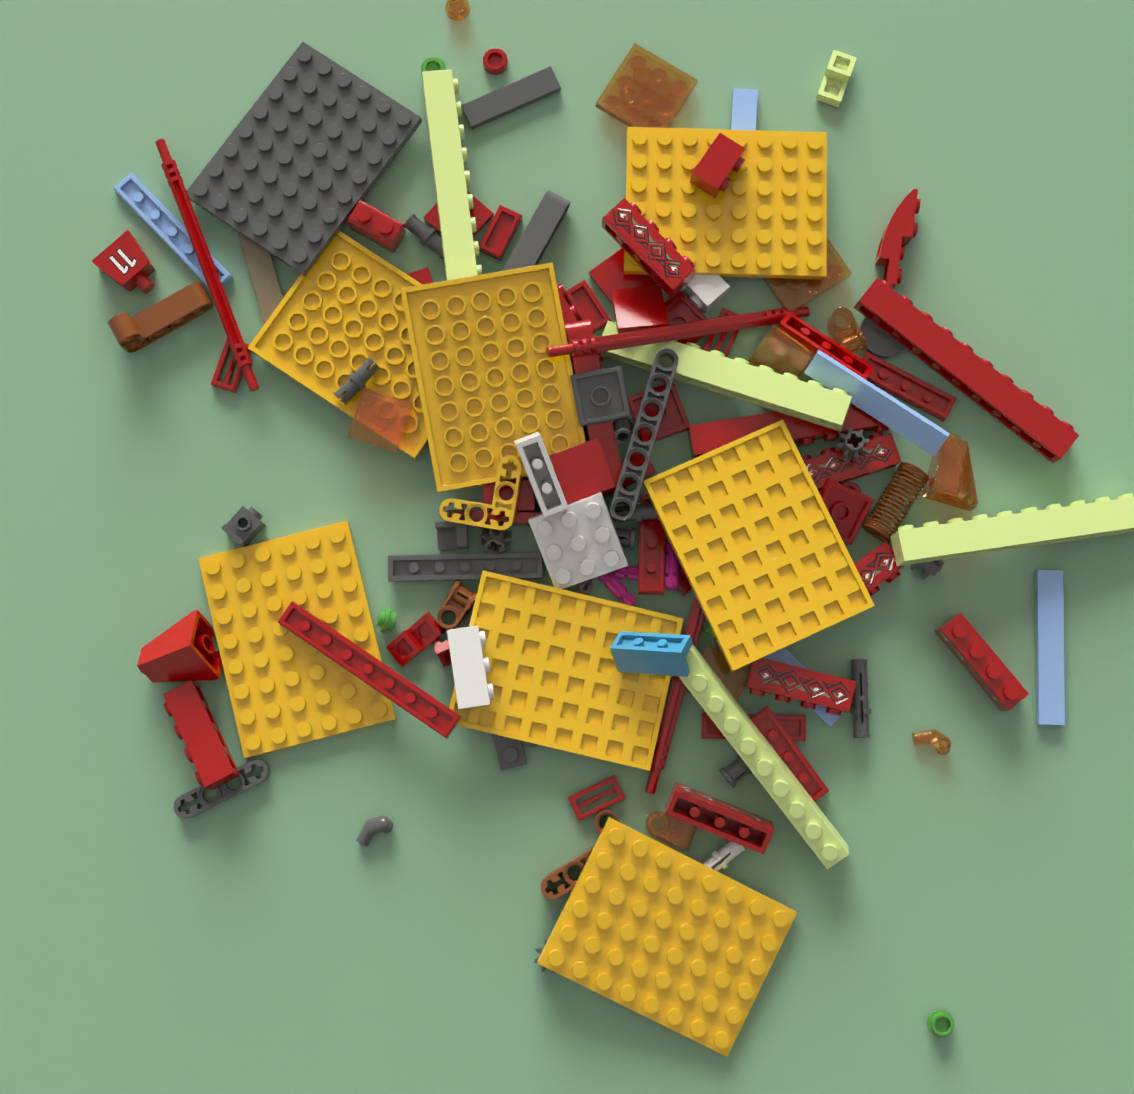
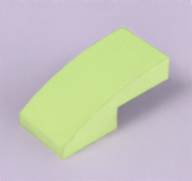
[815,50,857,108]

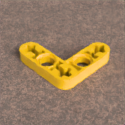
[439,455,523,530]

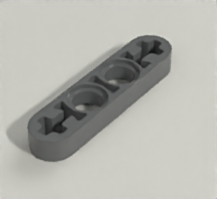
[173,760,270,818]

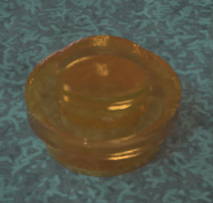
[445,0,470,21]

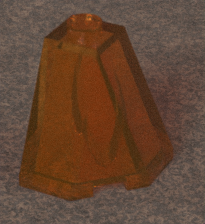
[921,433,978,511]

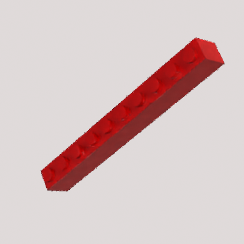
[853,278,1079,463]

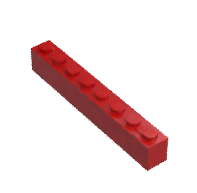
[687,393,891,459]

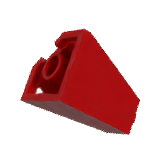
[137,610,222,683]

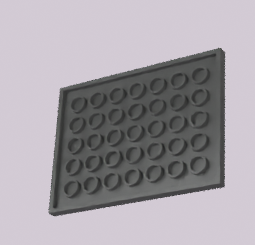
[186,42,422,277]

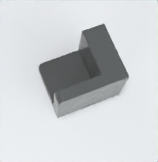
[435,521,469,551]

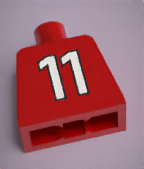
[92,230,155,294]

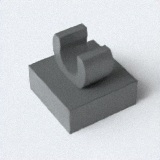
[910,560,944,579]

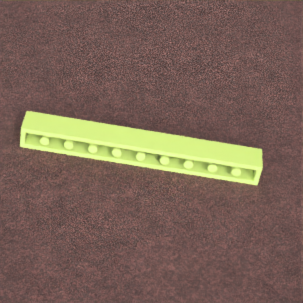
[422,69,482,281]
[600,321,852,432]
[890,493,1134,566]
[678,644,849,870]

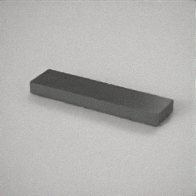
[461,66,561,130]

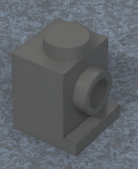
[222,506,266,547]

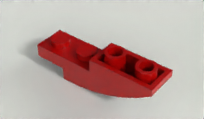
[875,189,921,289]

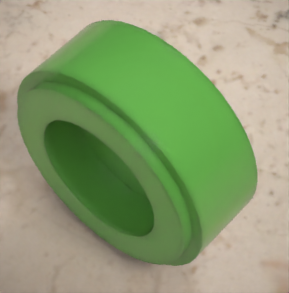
[421,56,446,72]

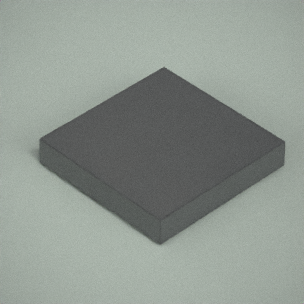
[570,365,631,427]

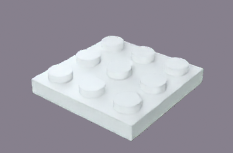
[528,492,629,589]

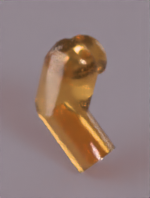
[912,729,951,755]

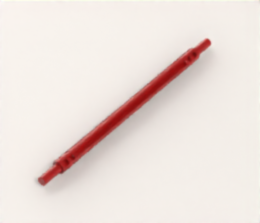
[155,139,259,392]
[546,306,810,358]
[645,596,705,795]

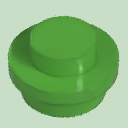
[376,607,396,633]
[927,1009,954,1037]

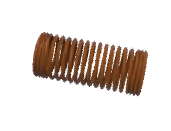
[862,462,929,543]

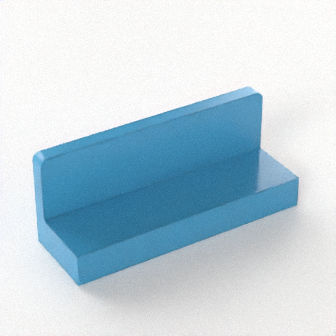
[610,631,693,677]

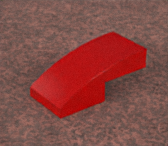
[386,612,445,667]

